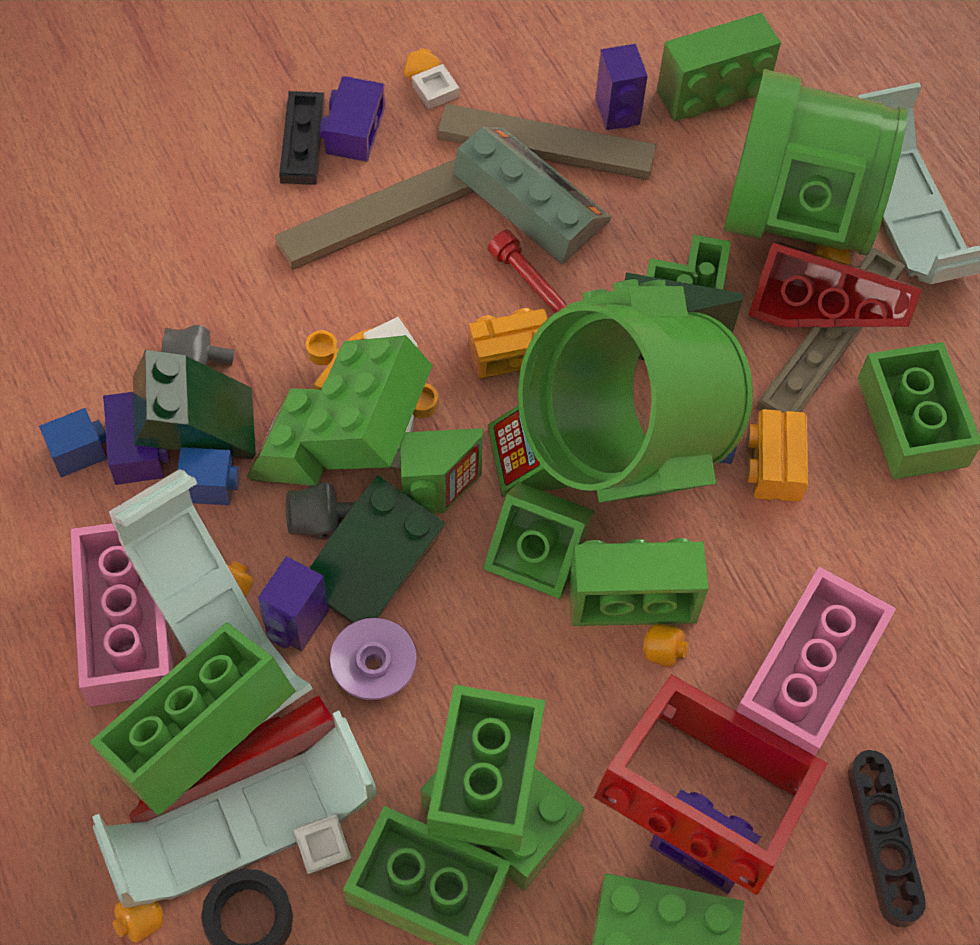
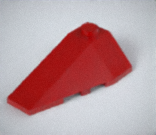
[748,242,922,327]

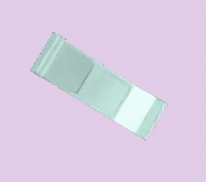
[857,83,980,284]
[109,469,312,723]
[92,711,378,908]

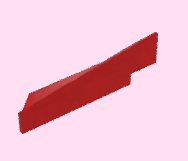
[129,696,335,823]

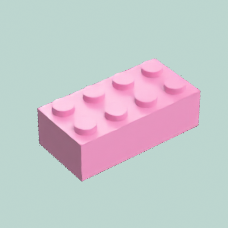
[70,523,175,707]
[737,567,896,756]

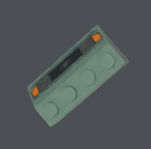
[453,127,612,265]

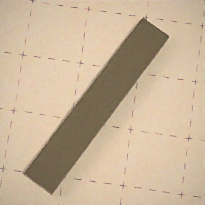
[438,104,656,180]
[275,159,475,270]
[756,247,906,413]

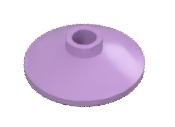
[330,618,416,700]

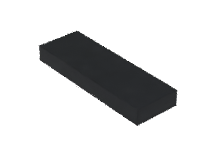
[279,91,325,185]

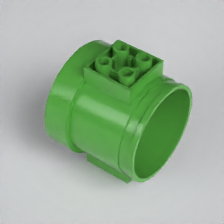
[723,69,907,256]
[518,279,753,503]

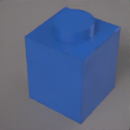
[39,408,106,477]
[177,448,240,505]

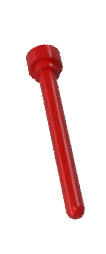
[487,229,568,313]

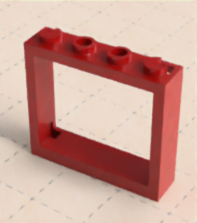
[593,674,828,895]

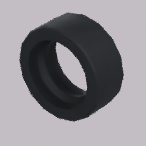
[201,869,293,945]

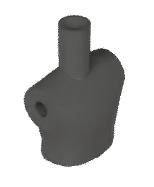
[161,325,235,366]
[286,483,355,539]

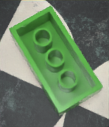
[89,622,296,816]

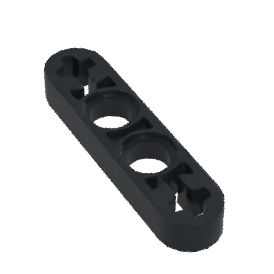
[848,750,926,927]

